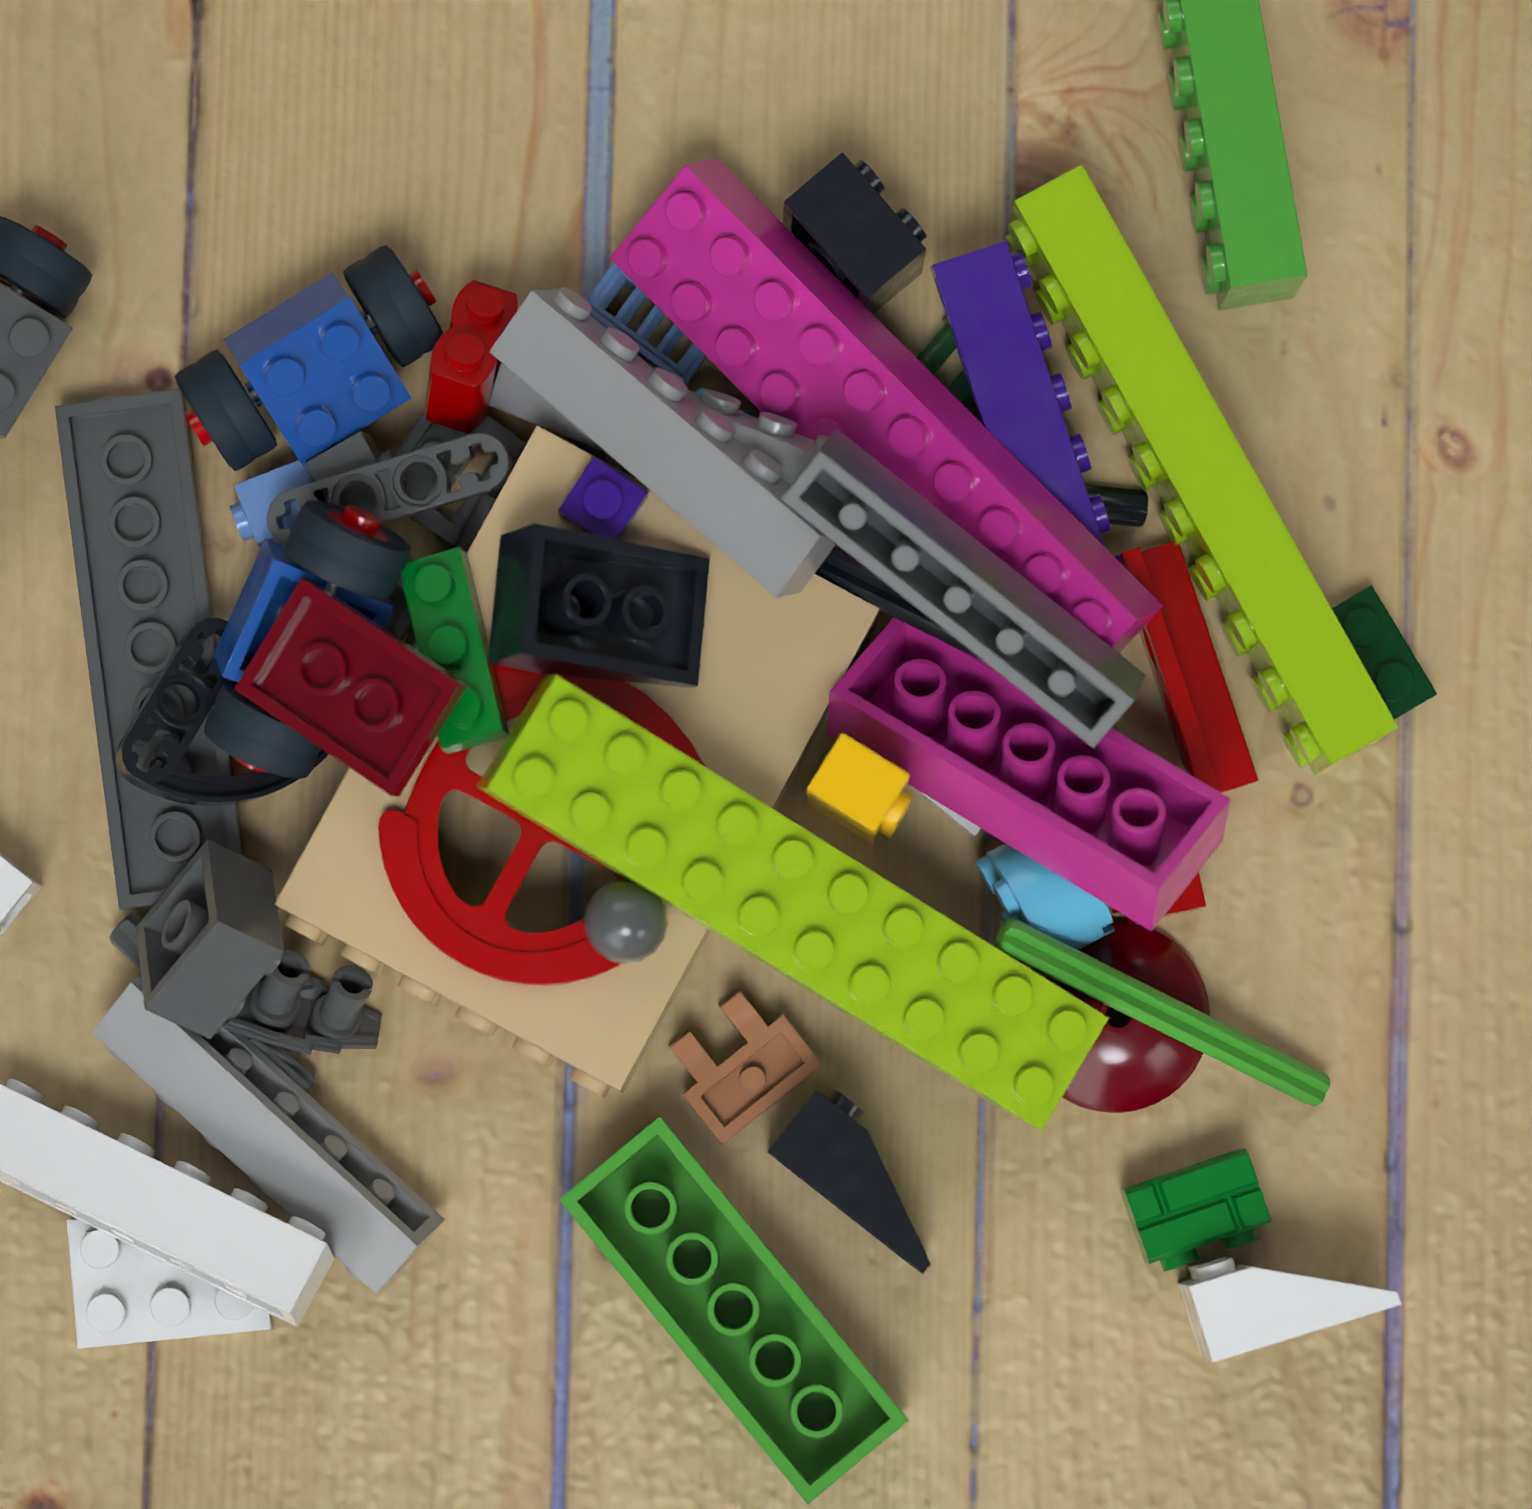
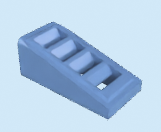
[586,262,707,386]

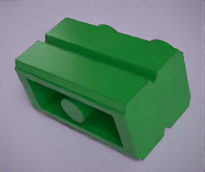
[1120,1148,1271,1271]

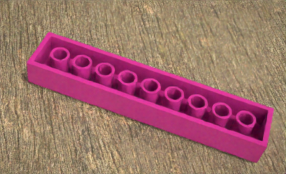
[610,158,1163,653]

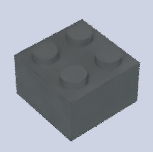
[136,839,284,1039]

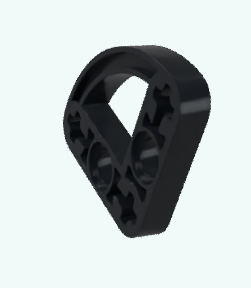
[115,618,329,806]

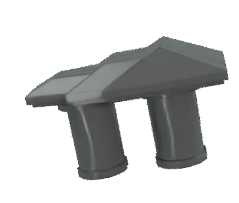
[224,950,382,1055]

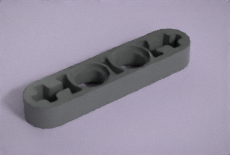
[267,433,513,545]

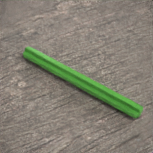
[994,918,1330,1106]

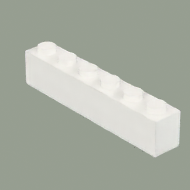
[0,1078,334,1327]

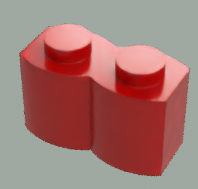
[425,280,518,434]

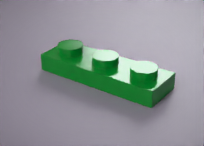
[400,547,509,754]

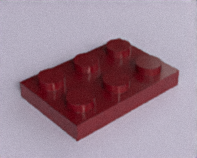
[234,578,468,796]

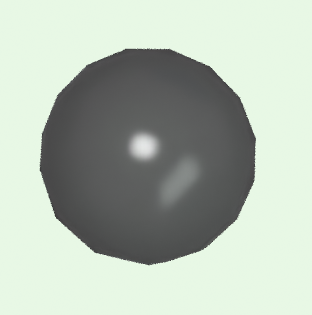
[583,879,668,964]

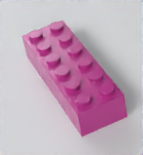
[827,618,1231,931]

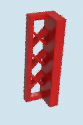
[1120,541,1259,793]

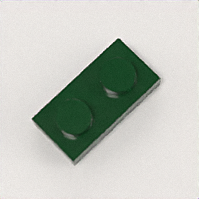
[1332,585,1437,720]

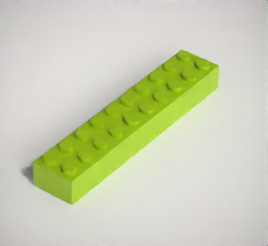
[1004,164,1398,775]
[477,675,1109,1130]

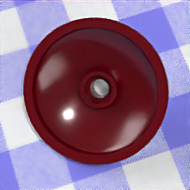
[1031,921,1210,1113]

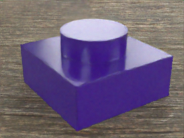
[558,457,649,540]

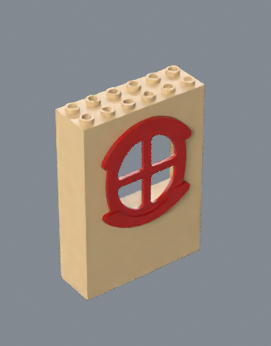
[274,426,880,1098]

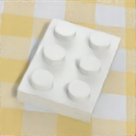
[66,1219,273,1349]

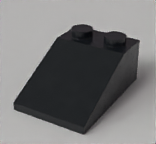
[488,523,710,688]
[767,1088,931,1274]

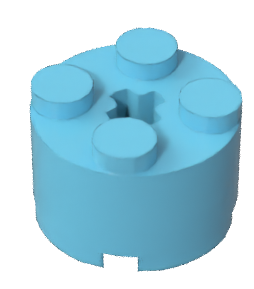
[975,843,1115,970]

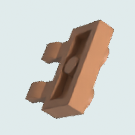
[669,990,823,1145]

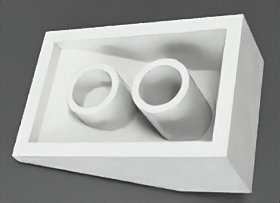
[1178,1256,1401,1362]

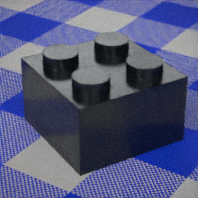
[783,152,927,314]

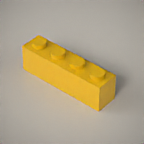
[806,733,914,844]

